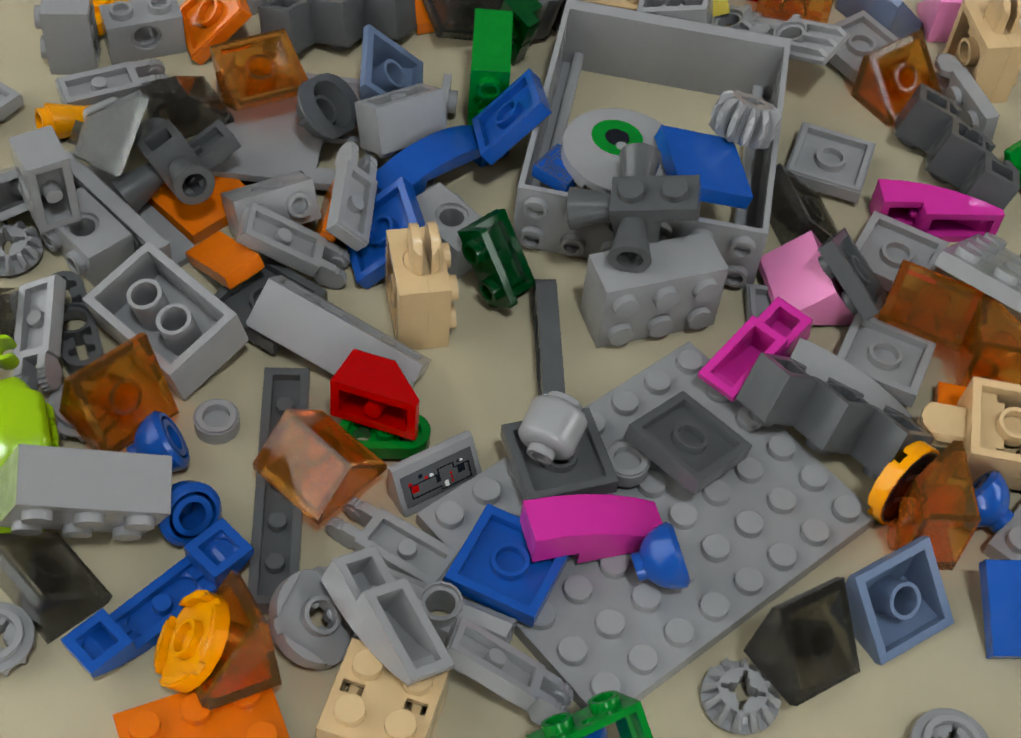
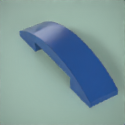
[376,125,510,196]
[60,517,254,678]

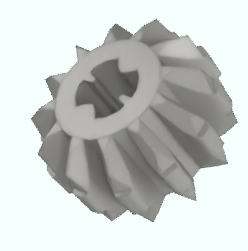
[709,90,782,150]

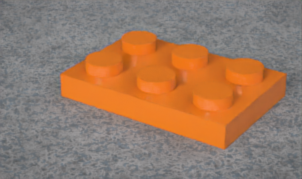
[113,665,290,738]

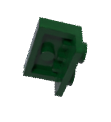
[457,209,534,308]

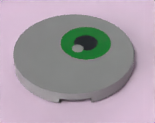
[561,108,666,194]

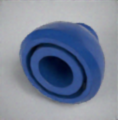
[127,411,190,472]
[950,471,1014,533]
[157,480,222,547]
[631,522,691,589]

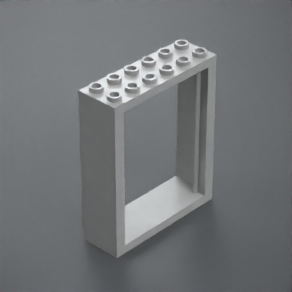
[513,0,791,289]

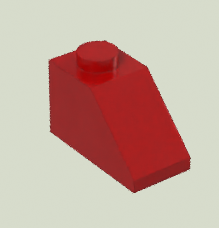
[330,349,420,441]

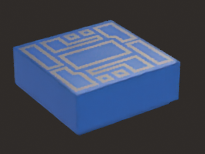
[532,143,577,192]

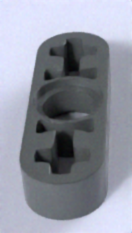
[52,271,105,379]

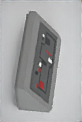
[388,430,482,517]

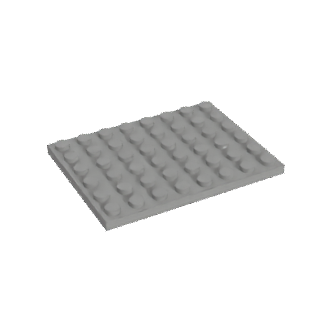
[416,341,875,709]

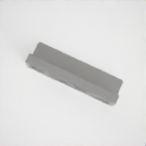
[66,150,195,267]
[246,275,431,387]

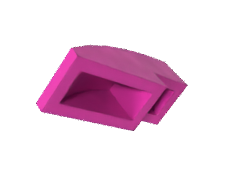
[868,179,1005,242]
[698,296,813,402]
[520,494,662,563]

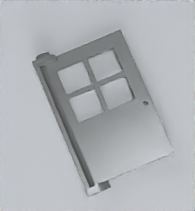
[210,47,458,195]

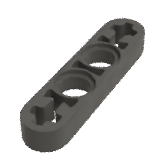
[532,279,565,396]

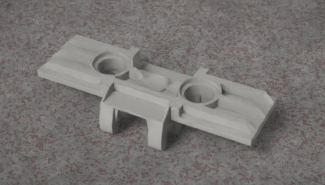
[712,4,851,66]

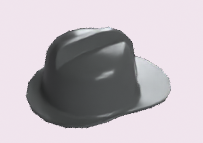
[296,73,358,140]

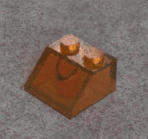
[887,440,981,570]

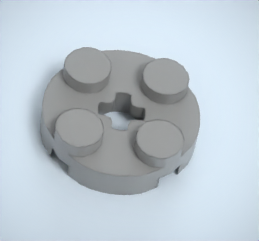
[265,567,360,671]

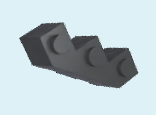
[258,0,417,57]
[894,83,1020,210]
[736,352,934,481]

